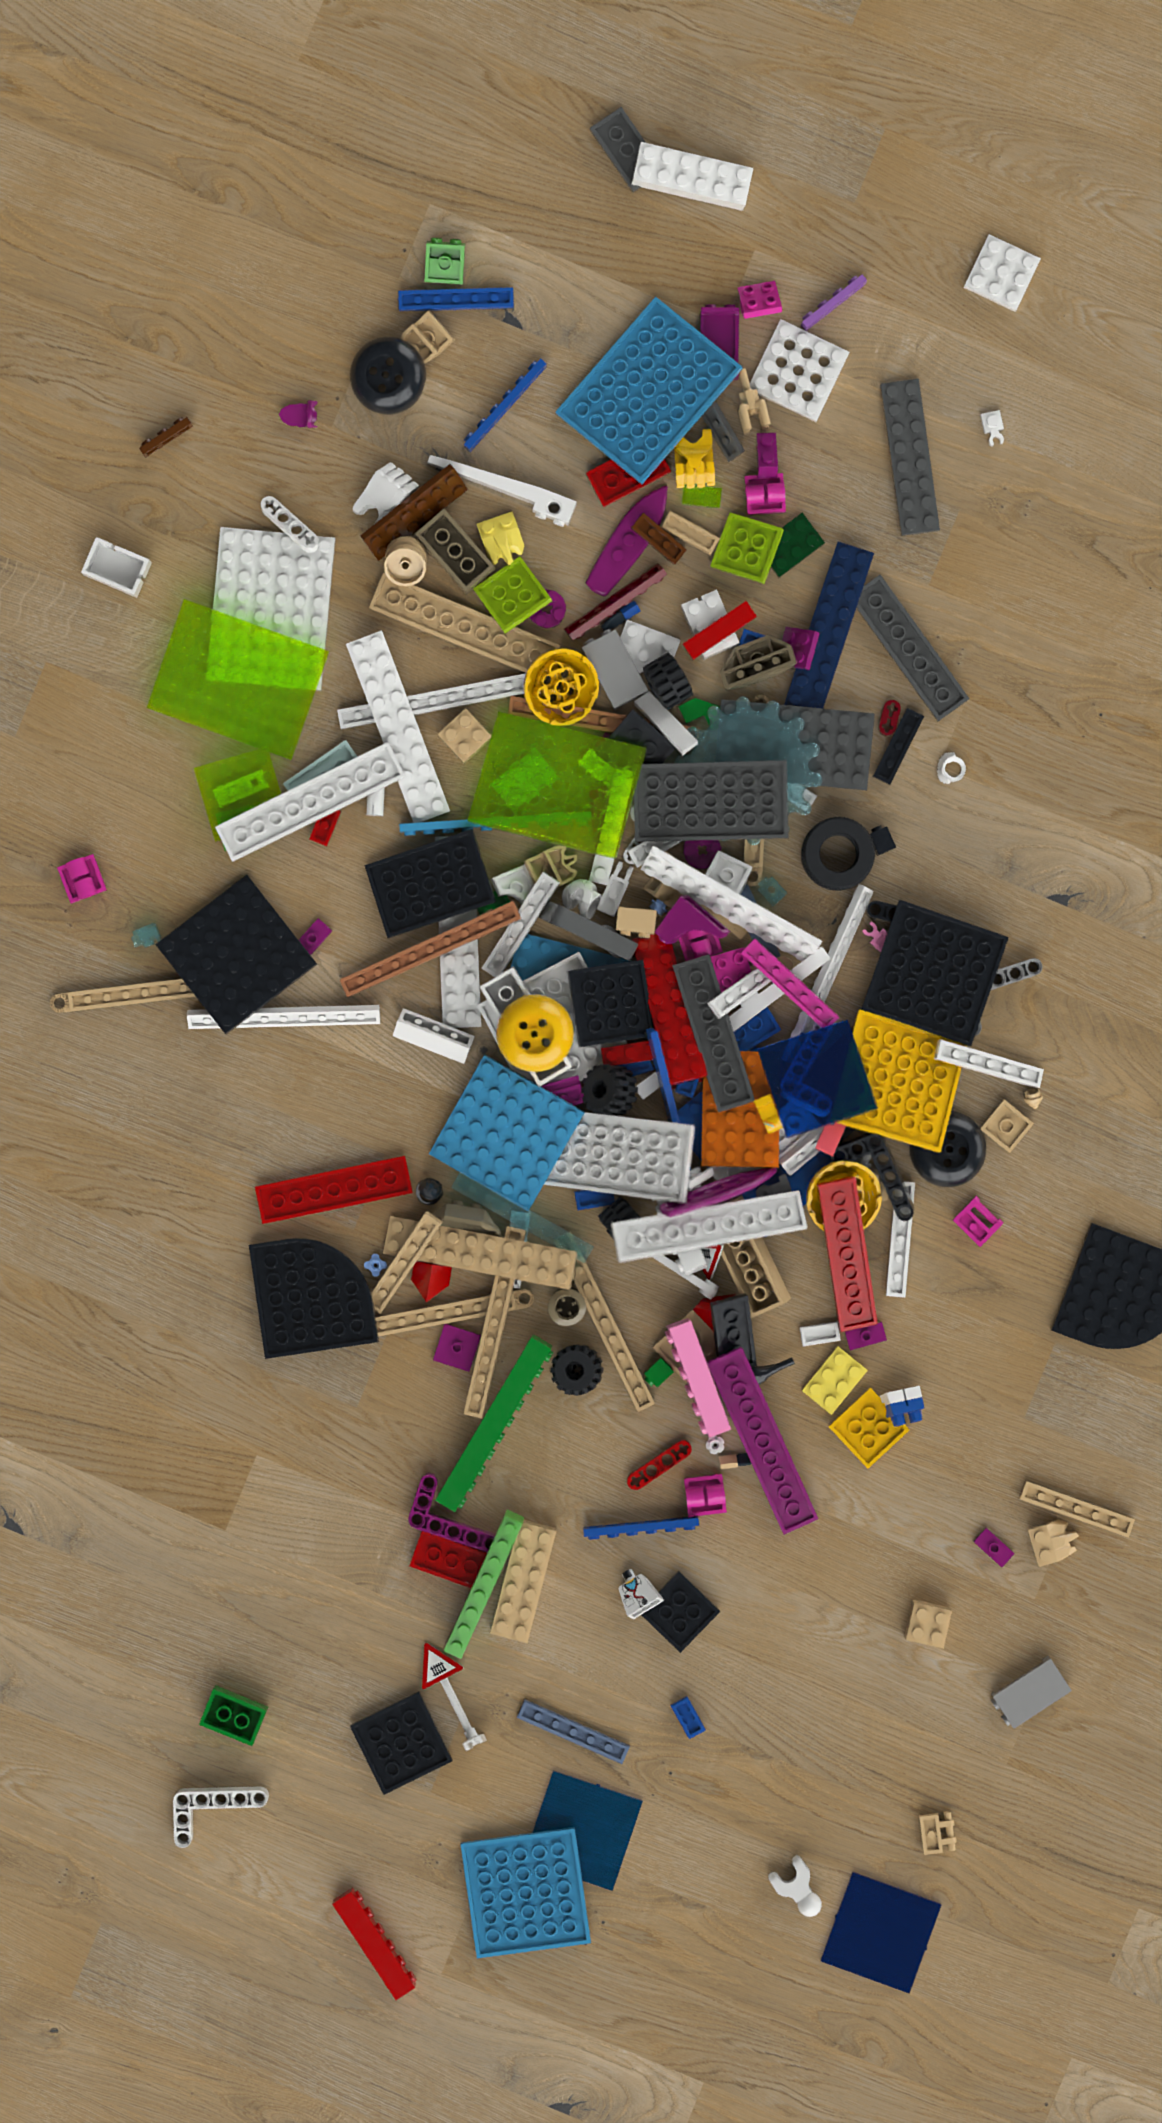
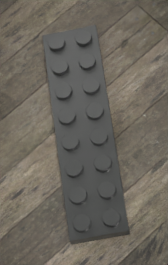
[880,378,940,536]
[856,575,970,722]
[673,954,755,1113]

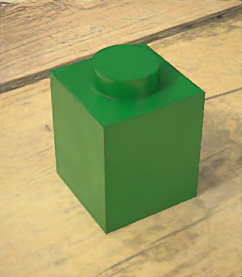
[644,1357,674,1388]

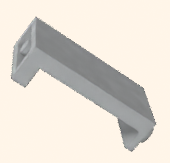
[582,629,648,710]
[991,1656,1072,1729]

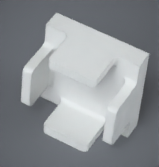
[705,850,753,895]

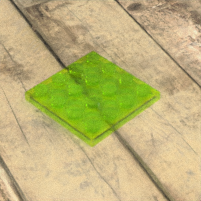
[194,747,281,842]

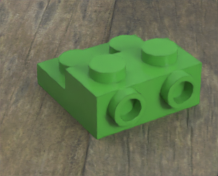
[424,238,465,285]

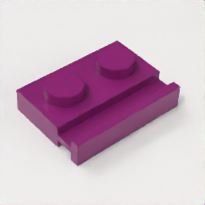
[541,1075,584,1105]

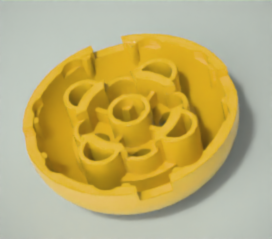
[523,648,599,726]
[496,994,574,1072]
[806,1160,882,1231]

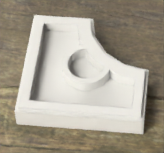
[491,864,534,905]

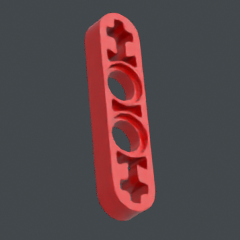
[627,1440,692,1490]

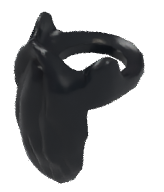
[416,1178,443,1205]

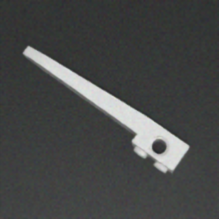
[428,455,577,527]

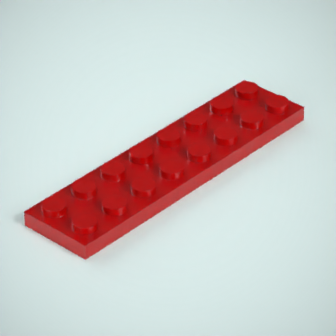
[631,933,708,1086]
[255,1156,413,1224]
[817,1176,878,1332]

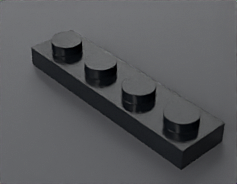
[873,708,924,785]

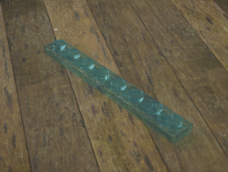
[451,1171,594,1263]

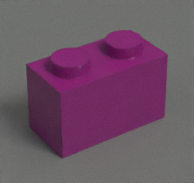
[756,433,778,479]

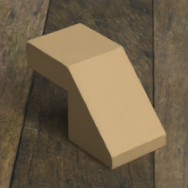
[643,877,684,909]

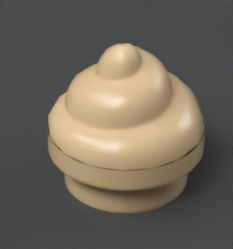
[1023,1088,1043,1109]

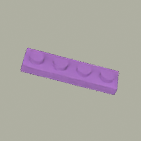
[801,274,867,331]

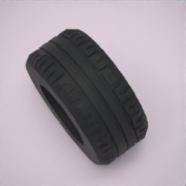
[801,817,875,891]

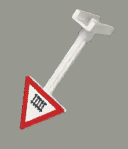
[687,1166,724,1280]
[422,1643,487,1751]

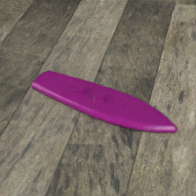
[586,485,668,597]
[659,1168,777,1218]

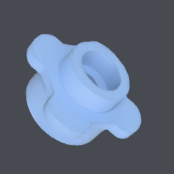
[649,899,668,916]
[364,1254,387,1277]

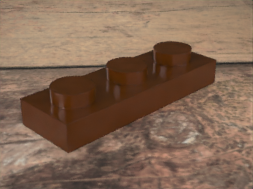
[139,417,193,458]
[630,513,687,565]

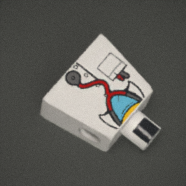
[618,1569,664,1619]

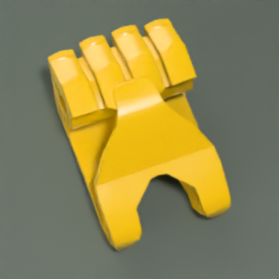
[674,429,715,488]

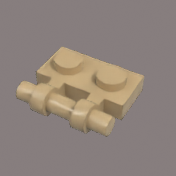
[919,1811,957,1855]

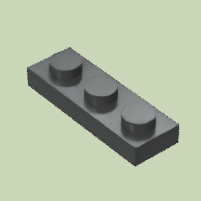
[702,402,745,462]

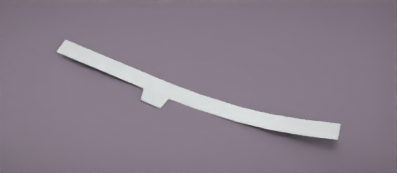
[636,947,831,1099]

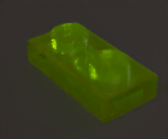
[682,485,722,509]

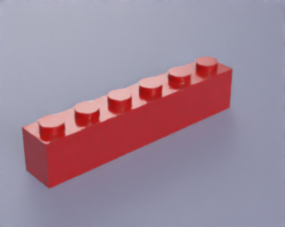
[332,1887,417,2000]

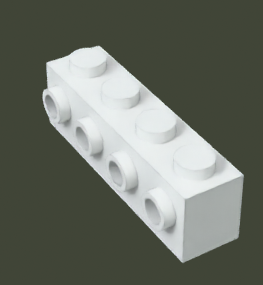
[393,1008,475,1064]

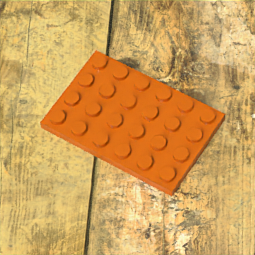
[701,1051,781,1168]

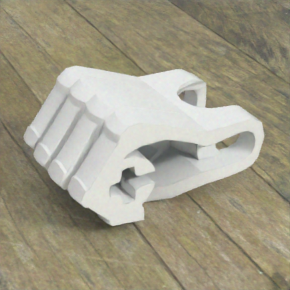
[353,462,419,524]

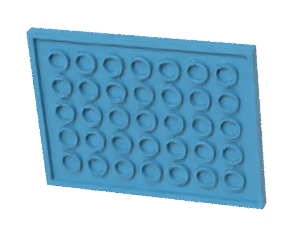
[555,297,743,484]

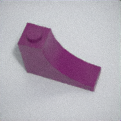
[655,895,730,944]

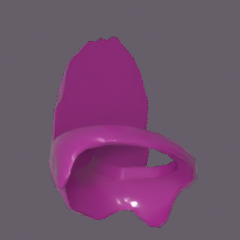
[278,400,318,428]

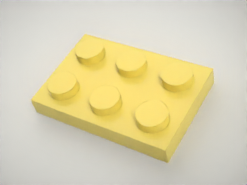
[802,1346,868,1415]

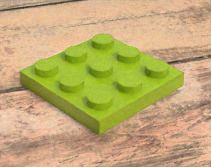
[710,512,784,584]
[473,556,552,634]

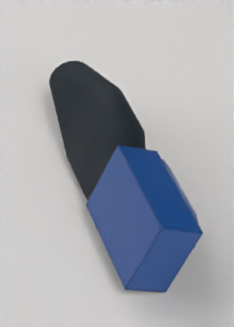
[601,601,641,631]

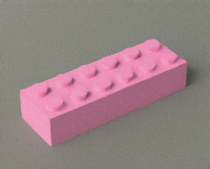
[665,1318,731,1438]

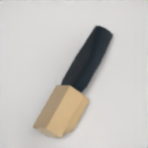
[719,1453,751,1469]

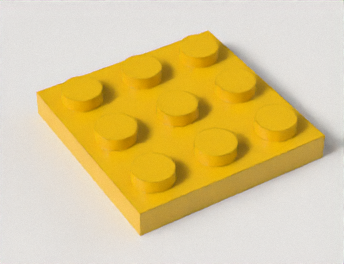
[828,1387,910,1469]

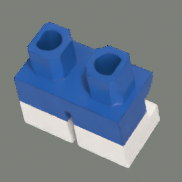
[880,1386,925,1427]

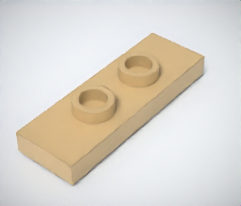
[661,511,720,556]

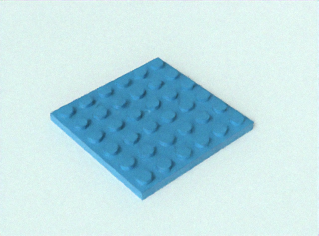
[429,1055,585,1211]
[460,1827,591,1958]

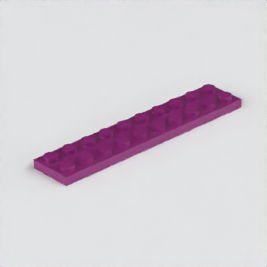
[706,1347,818,1535]

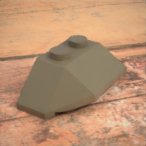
[720,635,797,690]
[432,1200,501,1236]

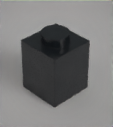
[870,825,896,856]

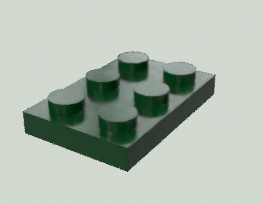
[771,512,825,578]

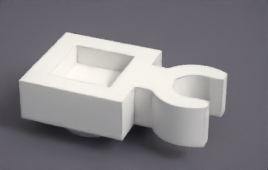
[980,410,1004,446]

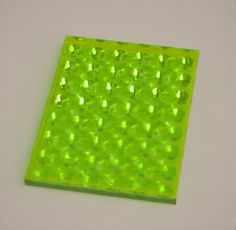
[147,599,330,760]
[467,711,647,859]

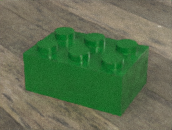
[199,1685,268,1746]

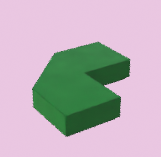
[678,698,721,733]

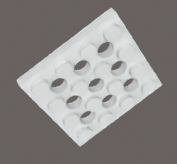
[750,319,850,422]

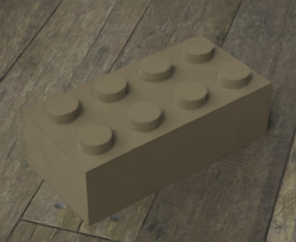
[415,509,495,595]

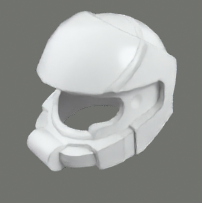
[562,879,602,920]

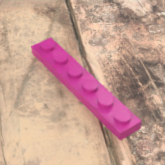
[741,938,839,1031]

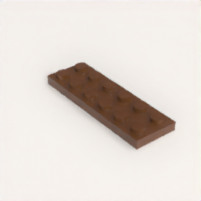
[360,464,468,561]

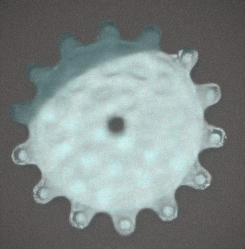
[675,696,822,845]

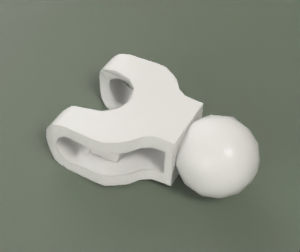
[768,1855,822,1917]

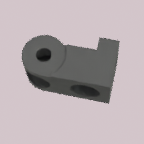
[756,1174,792,1198]

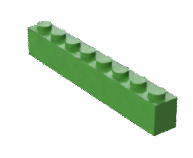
[444,1509,524,1659]

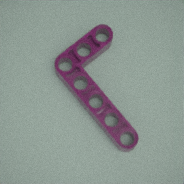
[408,1473,495,1552]

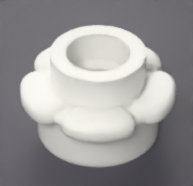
[706,1436,724,1454]

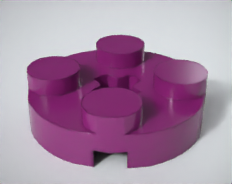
[530,590,566,629]
[683,840,722,869]

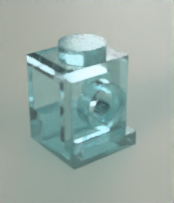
[757,877,787,907]
[131,923,162,948]

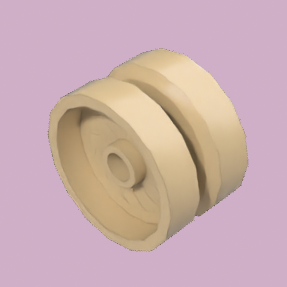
[384,536,427,586]

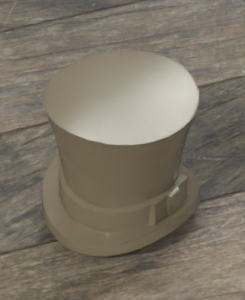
[548,1288,586,1326]

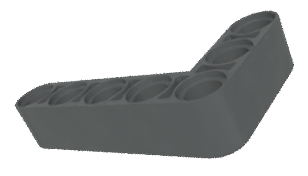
[538,901,638,961]

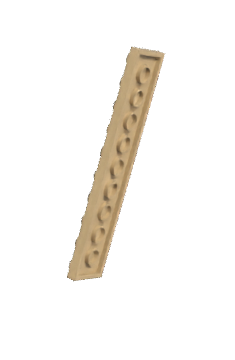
[369,573,561,682]
[383,1216,578,1290]

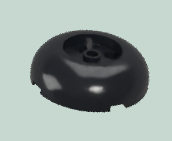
[350,337,426,415]
[909,1111,986,1187]

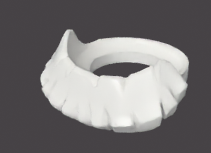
[937,752,966,784]

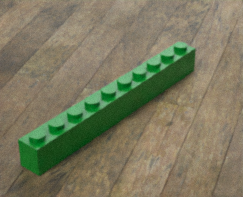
[435,1334,554,1512]

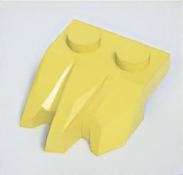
[476,511,524,566]

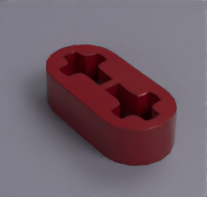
[878,700,901,736]

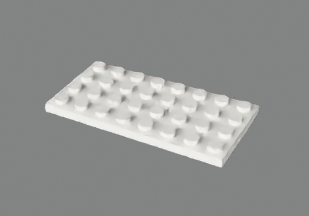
[544,1112,695,1203]

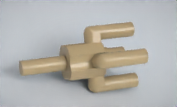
[738,369,771,434]

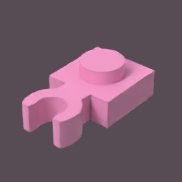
[862,922,888,953]

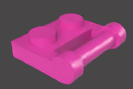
[952,1196,1004,1247]

